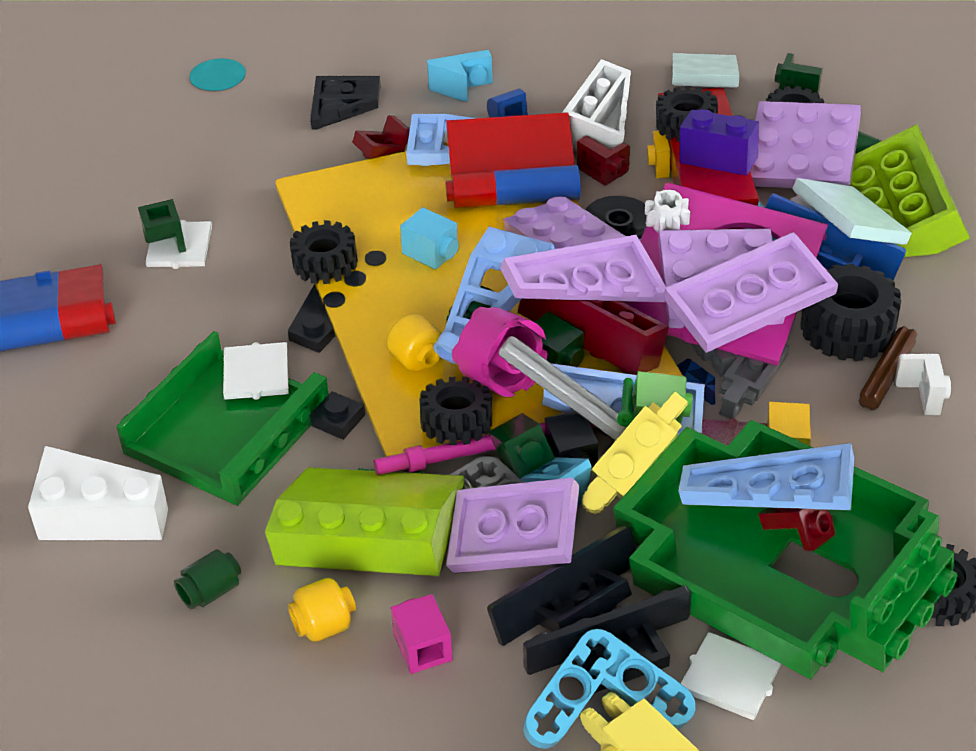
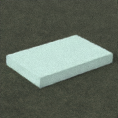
[672,53,739,88]
[792,178,912,245]

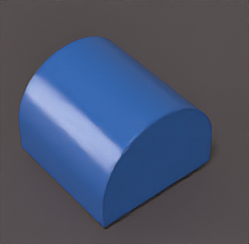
[487,89,528,118]

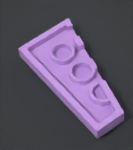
[500,235,667,302]

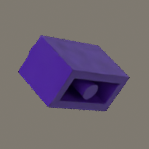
[680,109,759,176]

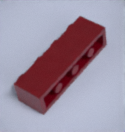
[517,298,669,375]

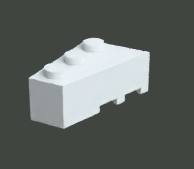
[562,59,631,152]
[28,446,168,540]

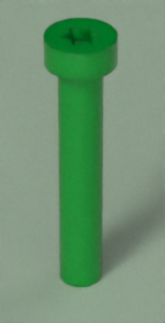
[617,378,634,427]

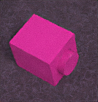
[390,594,453,674]

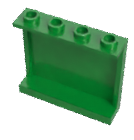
[116,331,329,506]

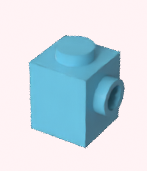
[400,207,459,270]

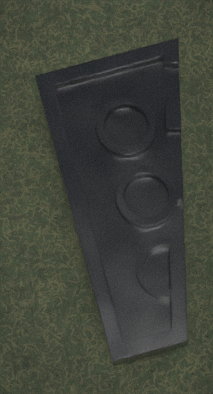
[288,251,386,353]

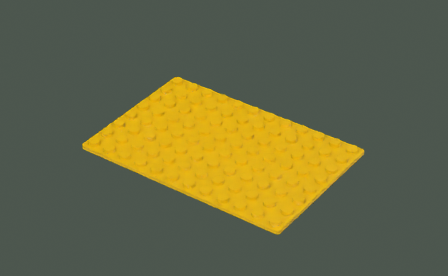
[275,142,683,457]

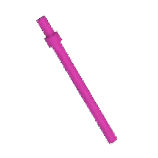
[373,422,597,475]

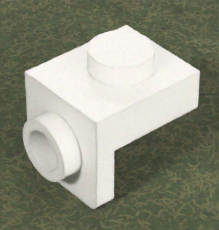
[895,354,951,415]

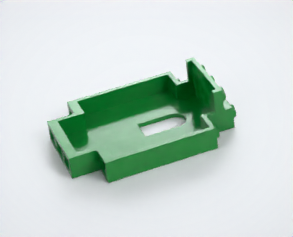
[613,419,957,680]

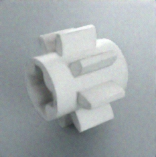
[645,190,691,233]

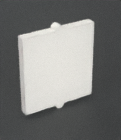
[146,220,212,269]
[223,342,289,400]
[681,632,781,720]

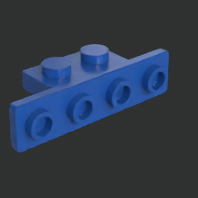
[765,194,906,280]

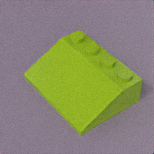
[850,124,970,257]
[265,467,465,576]

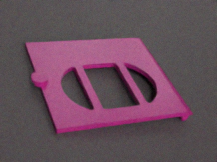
[622,182,828,366]

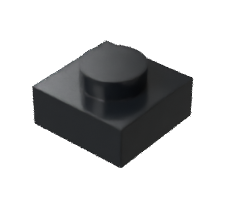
[310,391,365,440]

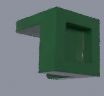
[138,199,186,253]

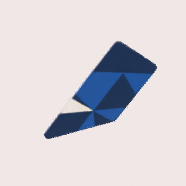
[677,358,715,405]

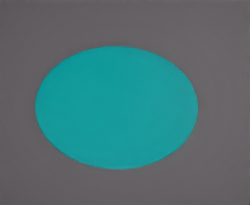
[190,58,246,91]

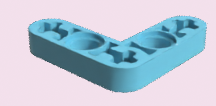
[523,629,696,749]

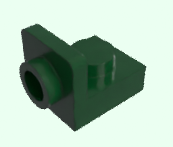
[775,53,823,94]

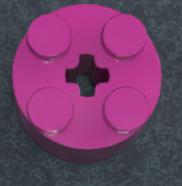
[452,307,547,397]

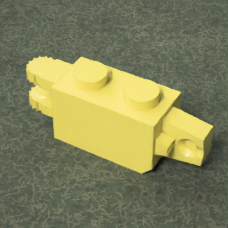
[581,392,688,515]
[579,692,699,751]

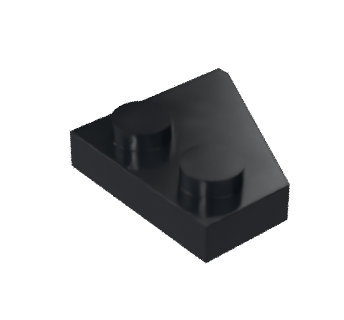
[310,76,381,130]

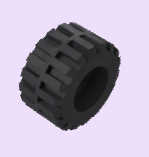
[800,264,902,361]

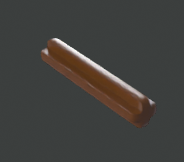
[858,326,917,410]

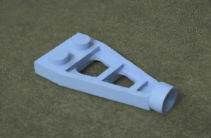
[406,114,475,166]
[433,227,555,364]

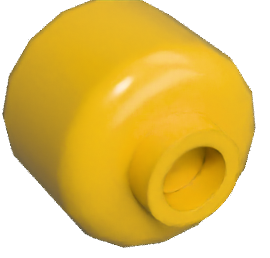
[387,313,441,371]
[288,578,356,642]

